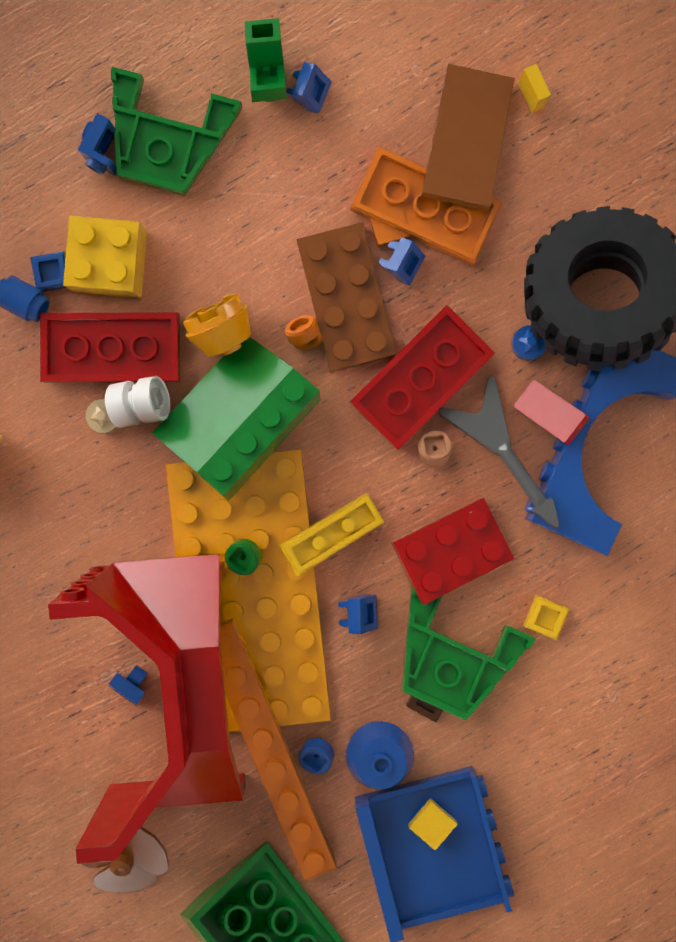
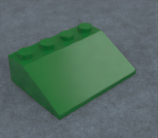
[152,337,321,501]
[180,842,344,942]

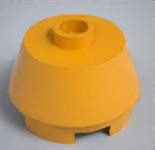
[183,293,252,357]

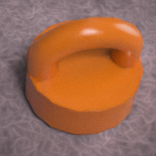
[284,315,322,350]

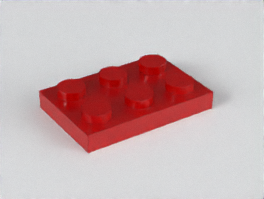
[391,498,515,605]

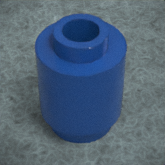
[0,275,50,322]

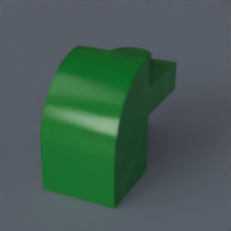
[244,18,287,103]

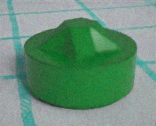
[225,539,262,575]

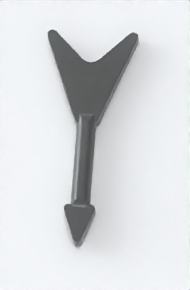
[439,376,559,529]

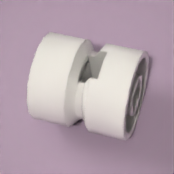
[105,376,170,428]

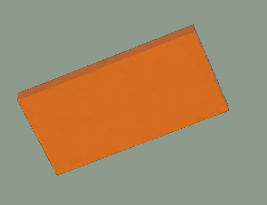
[350,146,502,266]

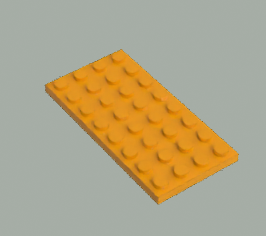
[165,450,331,732]

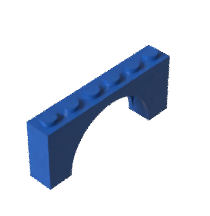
[525,350,676,556]

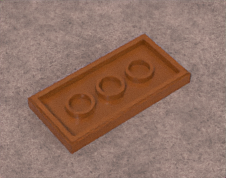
[421,64,515,211]

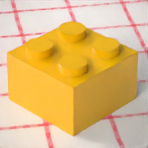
[63,216,147,299]

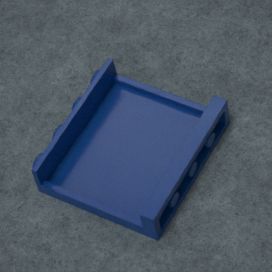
[355,766,514,942]

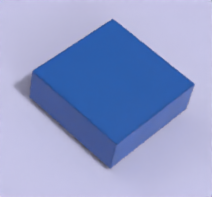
[30,251,66,292]

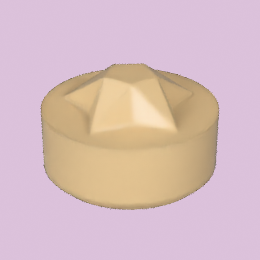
[86,399,118,433]

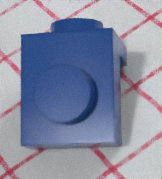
[78,113,117,176]

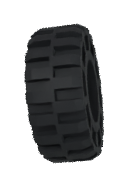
[524,206,676,371]

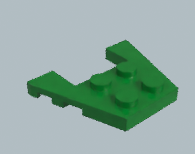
[111,67,243,196]
[401,586,536,720]

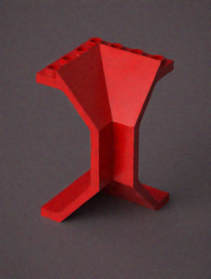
[48,554,246,864]

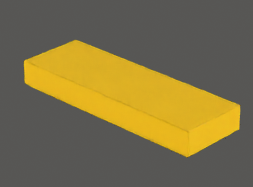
[279,493,384,576]

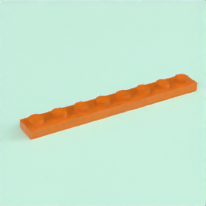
[220,618,336,880]

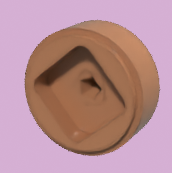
[418,430,453,466]

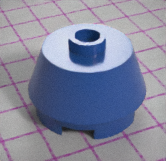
[346,721,414,789]

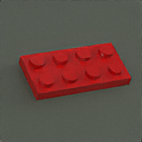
[349,305,495,450]
[40,312,180,383]

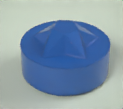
[511,325,546,361]
[299,738,335,774]

